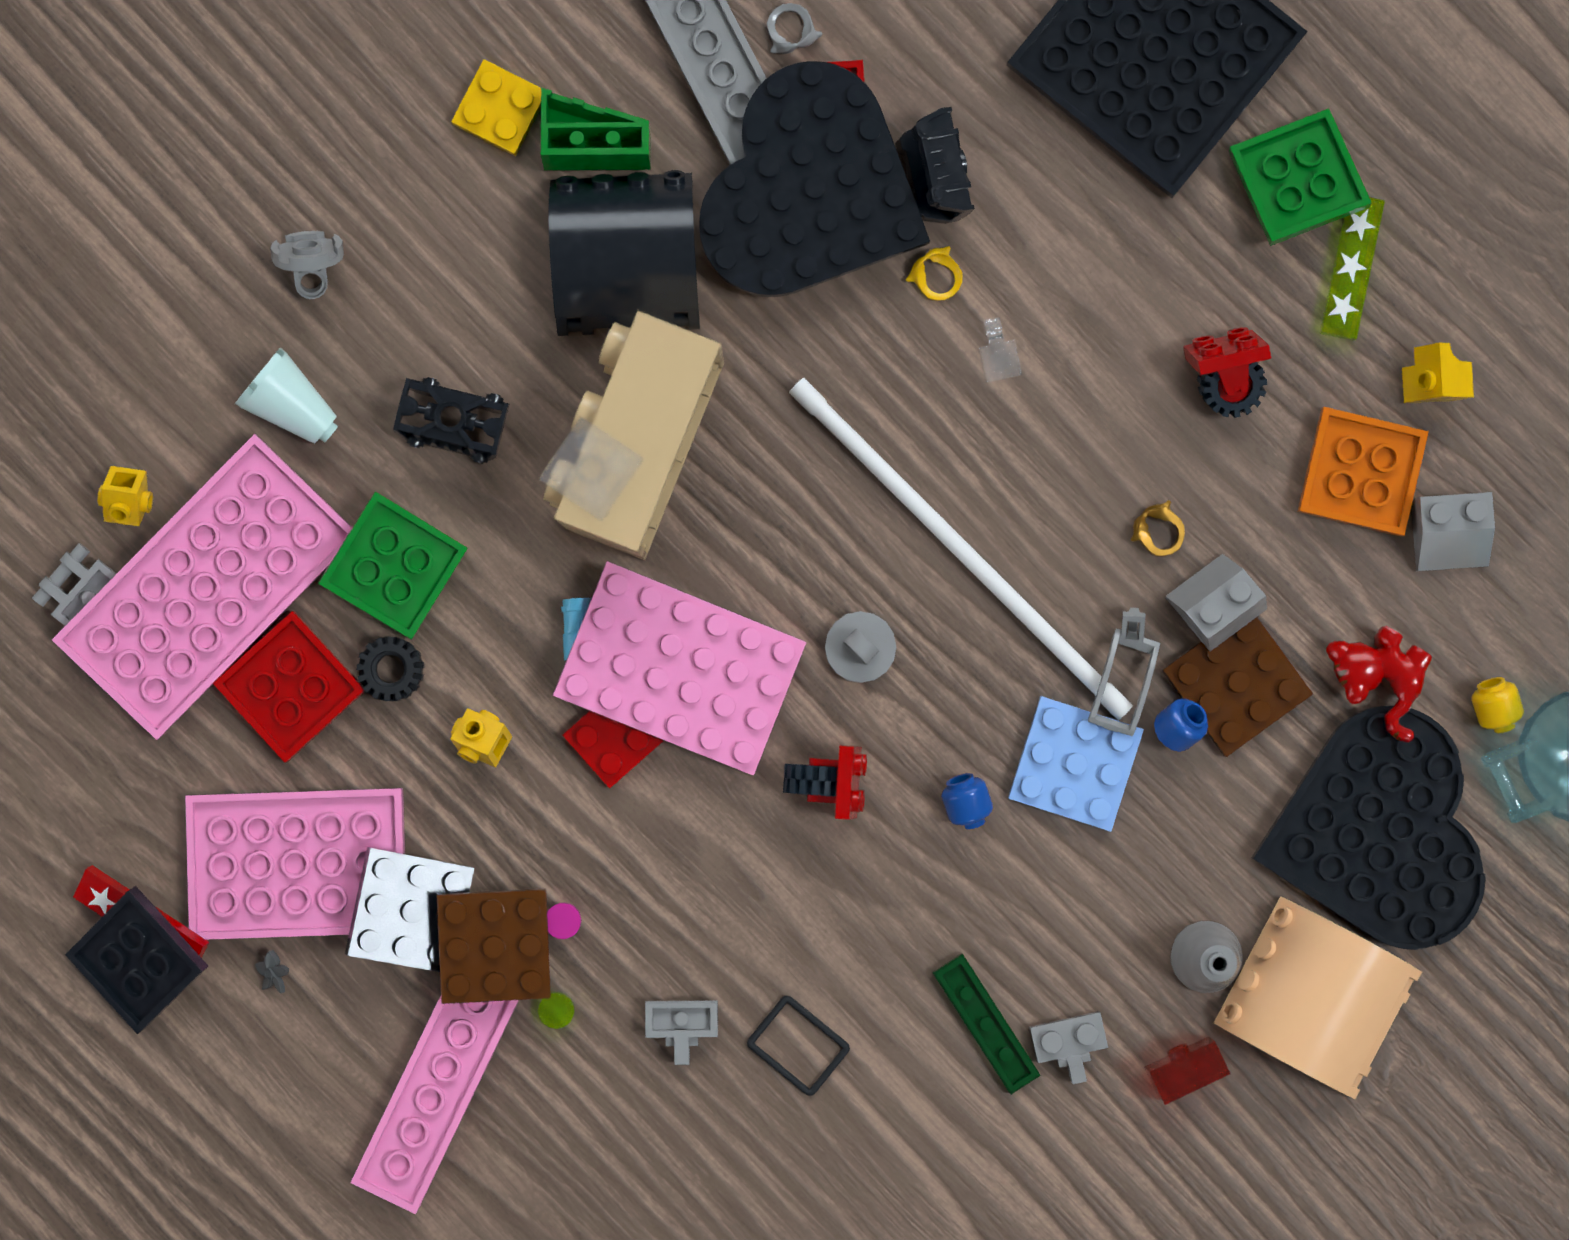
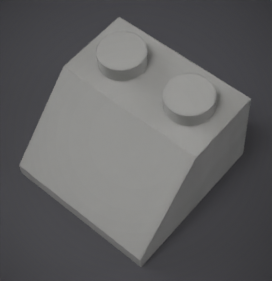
[1411,492,1495,571]
[1166,554,1267,651]

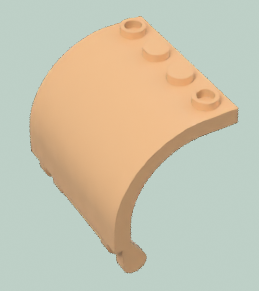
[1214,896,1422,1099]

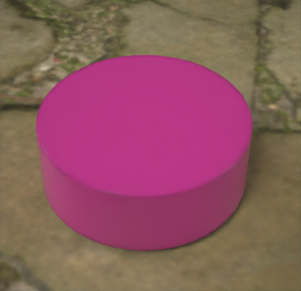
[547,902,582,939]

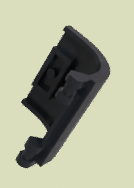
[548,170,700,336]

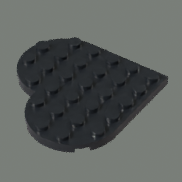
[699,61,930,297]
[1251,706,1486,950]

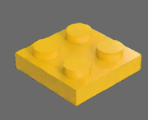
[451,59,541,156]

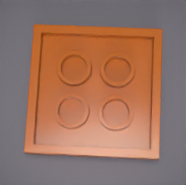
[1297,407,1429,537]

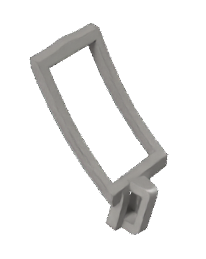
[1088,607,1160,736]

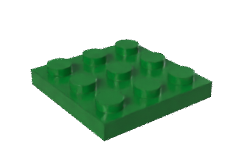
[1228,108,1372,246]
[318,491,468,640]

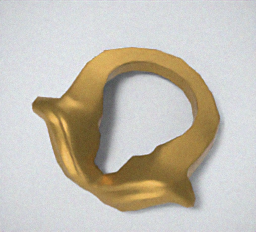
[1131,500,1185,557]

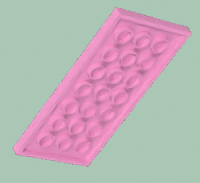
[52,434,352,740]

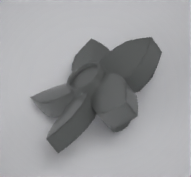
[255,950,289,993]

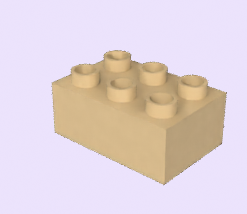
[544,311,724,561]

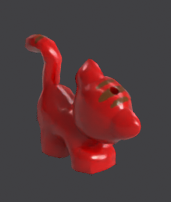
[1326,626,1432,743]

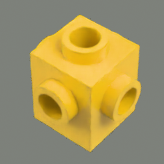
[97,466,153,526]
[451,708,512,768]

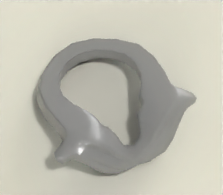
[767,3,823,54]

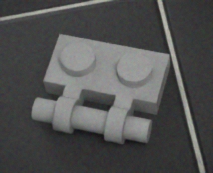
[32,543,117,626]

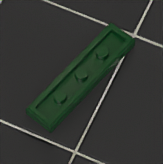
[932,953,1041,1095]

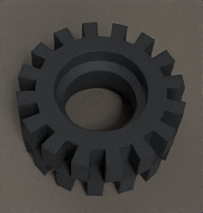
[356,637,425,702]

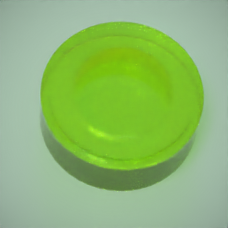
[538,992,575,1029]

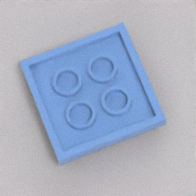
[1008,696,1144,832]

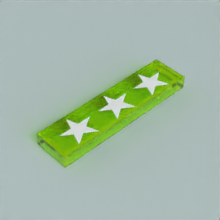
[1320,197,1385,341]

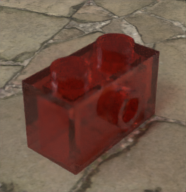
[1144,1036,1231,1105]

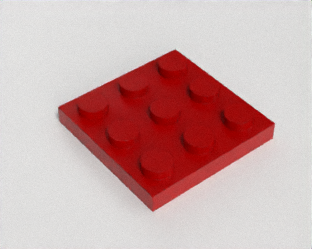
[213,611,365,763]

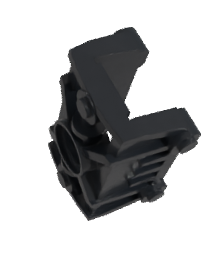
[895,107,975,224]
[393,377,510,464]

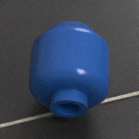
[1154,698,1208,752]
[941,773,993,829]

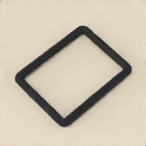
[747,995,850,1096]

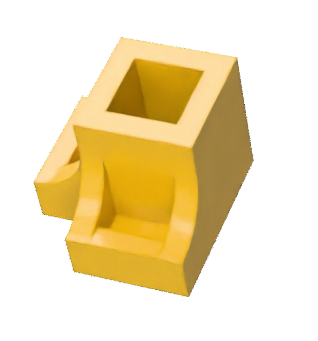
[1402,342,1474,403]

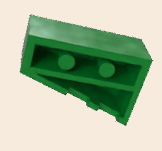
[541,87,651,171]

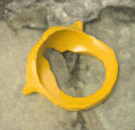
[906,246,963,301]

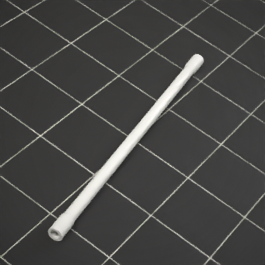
[789,378,1133,721]

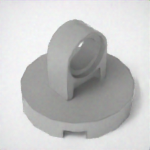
[270,231,344,299]
[825,611,897,683]

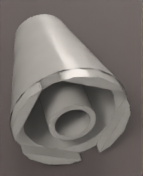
[1170,921,1243,993]

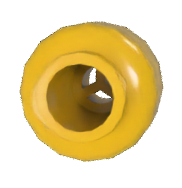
[1471,677,1524,733]

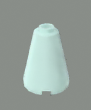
[235,348,338,444]

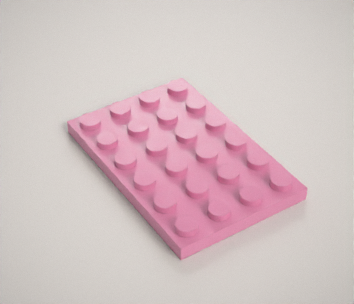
[552,561,806,776]
[185,788,405,940]

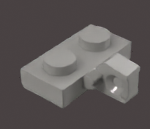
[645,1000,718,1065]
[1029,1011,1108,1084]

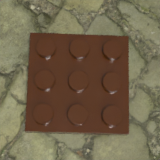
[1161,617,1313,757]
[437,888,551,1004]

